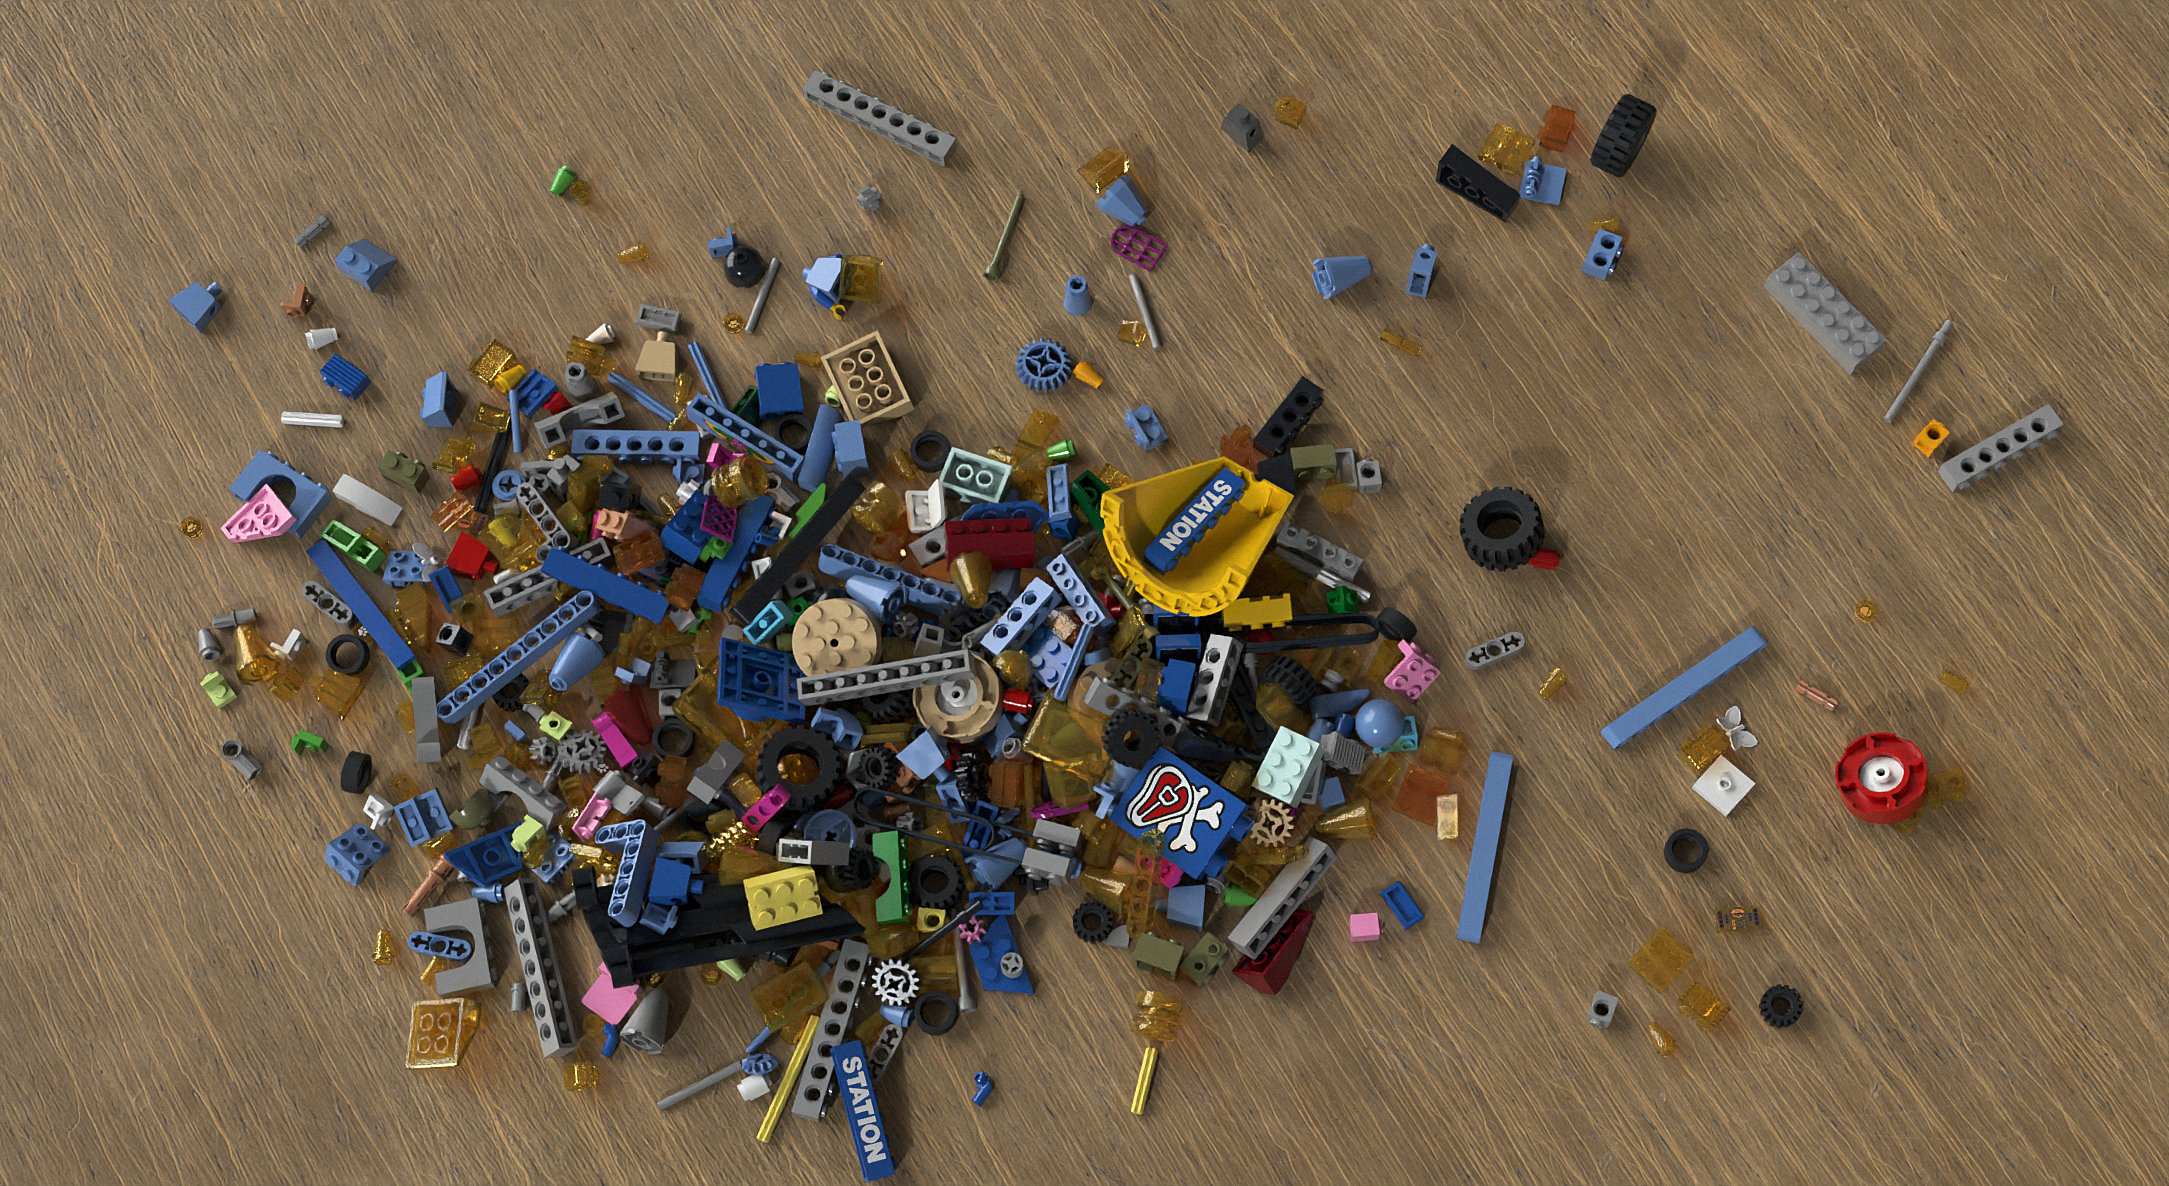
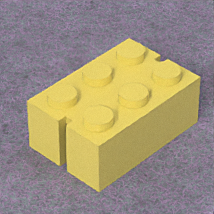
[743,864,823,931]

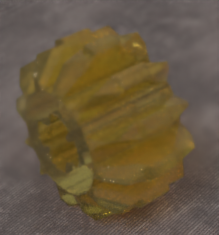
[729,773,764,810]

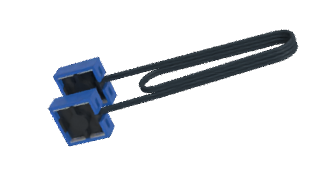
[1153,604,1380,680]

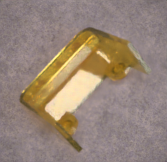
[672,655,778,754]

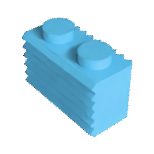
[743,600,794,645]

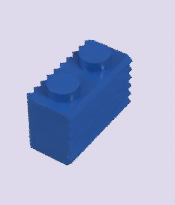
[319,353,371,401]

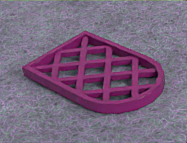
[700,495,737,543]

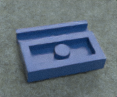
[506,369,558,418]

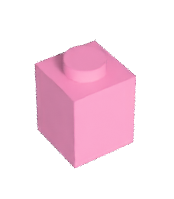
[1349,913,1383,942]

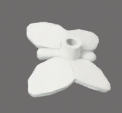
[412,543,443,582]
[1717,706,1758,751]

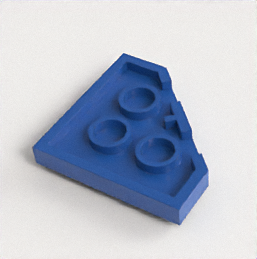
[960,500,1049,534]

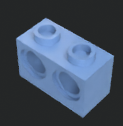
[1581,228,1624,281]
[936,771,977,824]

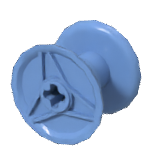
[792,809,857,865]

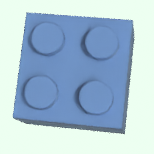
[832,420,870,478]

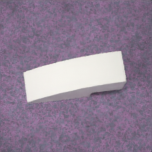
[333,474,404,527]

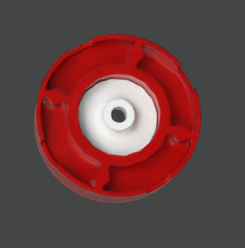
[1835,732,1929,824]

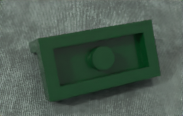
[730,385,763,429]

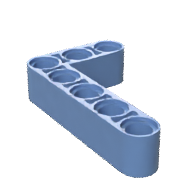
[595,820,659,927]

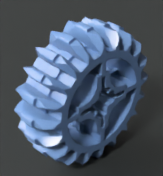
[1015,337,1072,393]

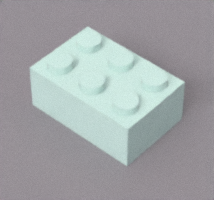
[939,447,1013,505]
[1251,726,1326,809]

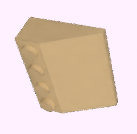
[821,330,915,427]

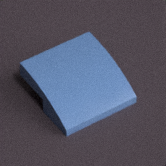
[393,788,455,847]

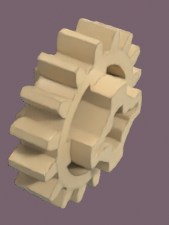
[1249,799,1295,848]

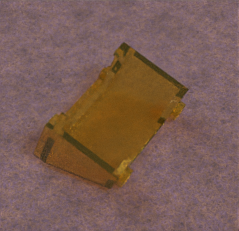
[1021,688,1113,784]

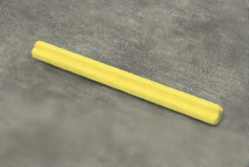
[757,1015,820,1143]

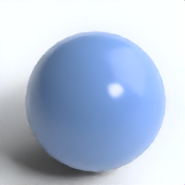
[1355,699,1405,748]

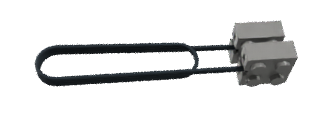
[852,787,1084,886]

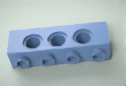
[1045,554,1117,637]
[980,577,1062,665]

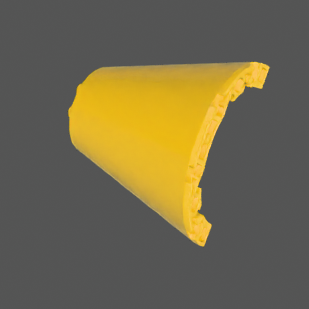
[1100,456,1294,617]

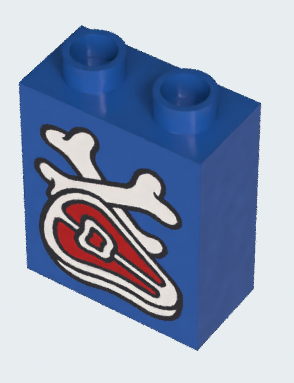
[1109,745,1255,881]

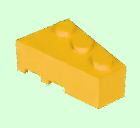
[1222,593,1292,632]

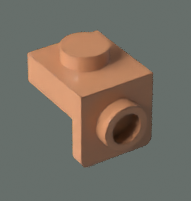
[280,284,312,317]

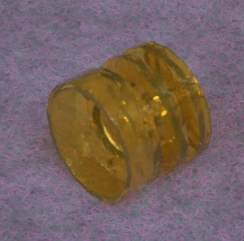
[711,454,769,509]
[850,481,907,538]
[1130,991,1184,1041]

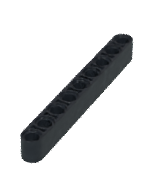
[729,474,866,627]

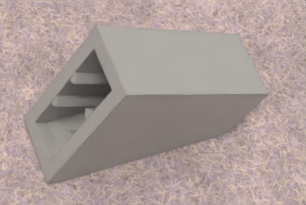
[778,839,850,865]

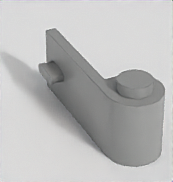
[592,770,645,817]

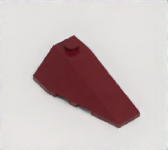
[1232,909,1314,995]

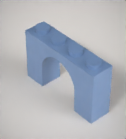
[229,449,332,539]

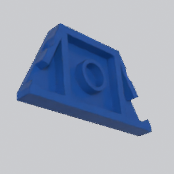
[443,821,522,887]
[969,915,1034,995]

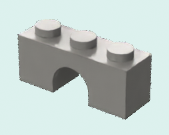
[914,623,985,659]
[687,739,747,804]

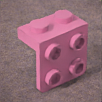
[1384,639,1441,703]
[582,961,644,1026]

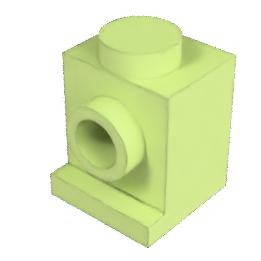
[539,710,576,744]
[511,815,547,855]

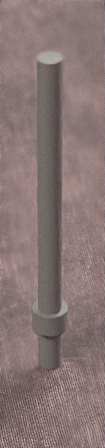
[1883,320,1953,423]

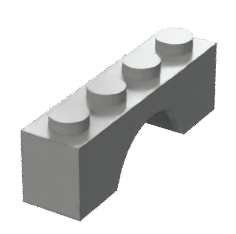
[534,392,625,448]
[479,755,567,833]

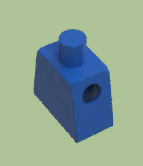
[649,857,704,906]

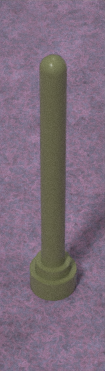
[983,193,1024,281]
[1100,570,1162,646]

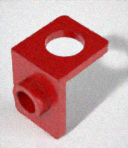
[541,392,574,415]

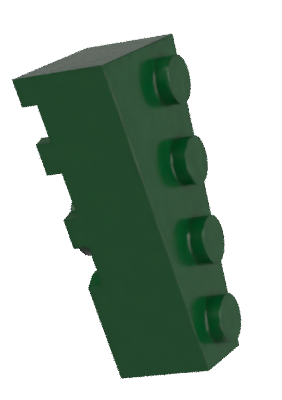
[1071,469,1112,543]

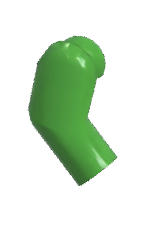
[687,607,713,635]

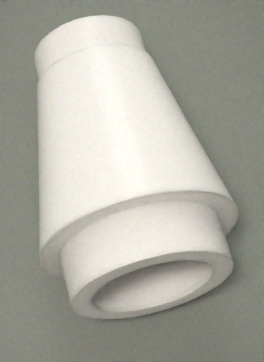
[305,328,338,350]

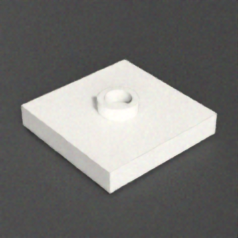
[1692,755,1755,817]

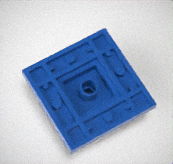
[717,637,805,725]

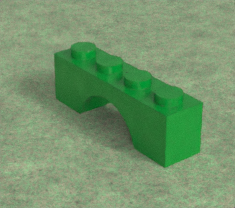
[872,830,912,926]

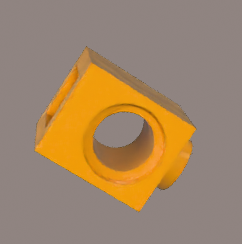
[1913,419,1950,457]

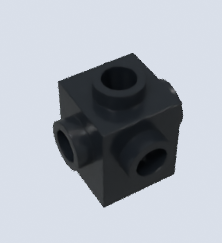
[628,750,668,788]

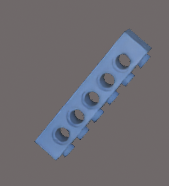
[571,430,702,465]

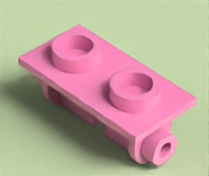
[572,793,612,841]

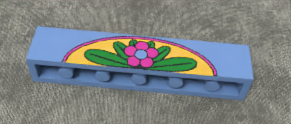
[686,392,804,483]

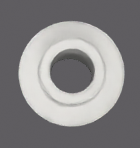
[737,1073,773,1101]

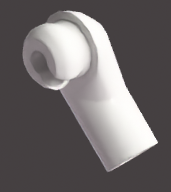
[493,568,524,585]

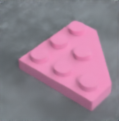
[221,484,297,543]

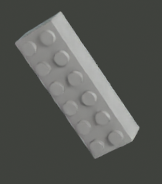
[1764,252,1887,375]

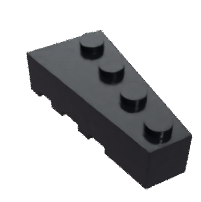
[1435,144,1520,222]

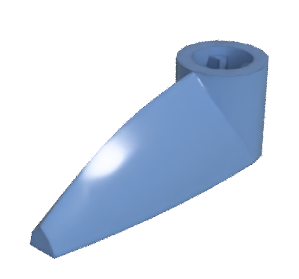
[1308,689,1369,722]

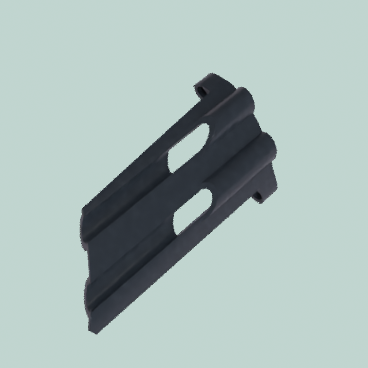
[571,866,866,989]

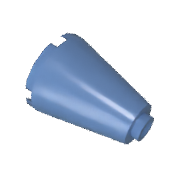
[1312,256,1372,299]
[846,575,908,625]
[549,631,605,691]
[965,837,1028,892]

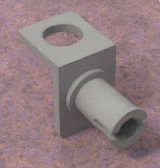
[838,747,870,791]

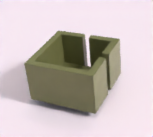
[1132,932,1184,982]

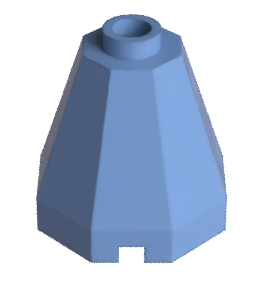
[1096,174,1148,227]
[977,569,1022,614]

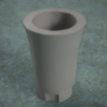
[565,362,597,401]

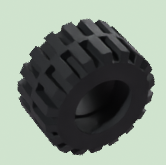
[1258,655,1318,712]
[860,688,915,725]
[908,853,964,912]

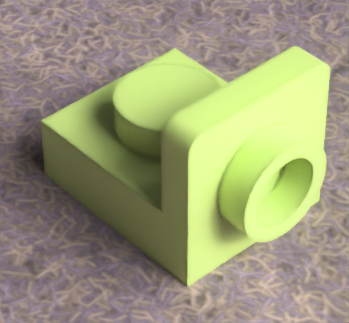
[200,671,237,709]

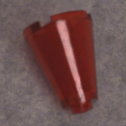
[599,683,654,746]

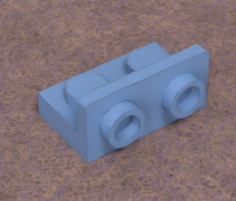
[1124,404,1168,452]

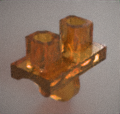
[429,490,473,532]

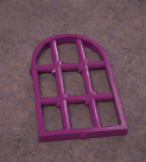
[1111,226,1168,272]
[1029,794,1089,819]

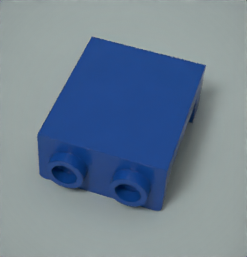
[754,362,804,421]

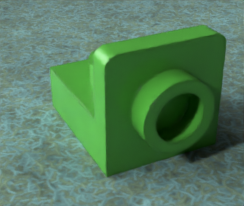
[699,535,733,563]
[291,729,329,756]

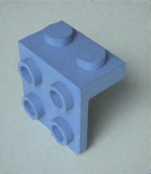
[324,823,390,887]

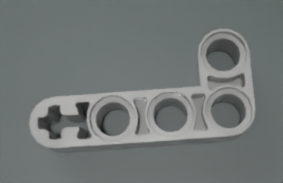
[516,482,578,564]
[411,676,441,764]

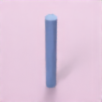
[509,390,523,453]

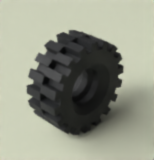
[1101,708,1161,768]

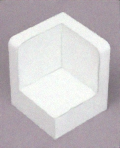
[767,511,795,546]

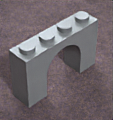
[424,897,498,1000]

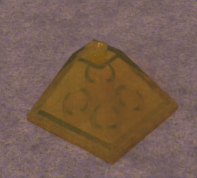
[404,998,482,1070]

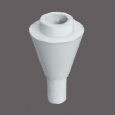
[577,323,616,350]

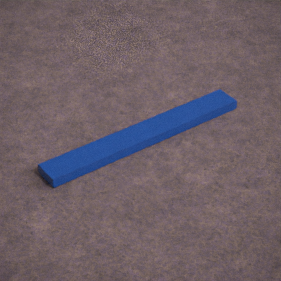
[306,539,416,671]

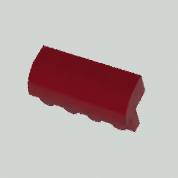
[944,518,1034,572]

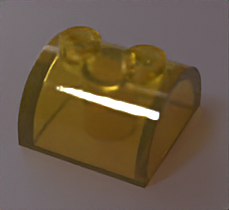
[839,254,883,304]

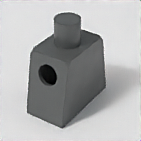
[1221,104,1263,153]
[546,455,595,506]

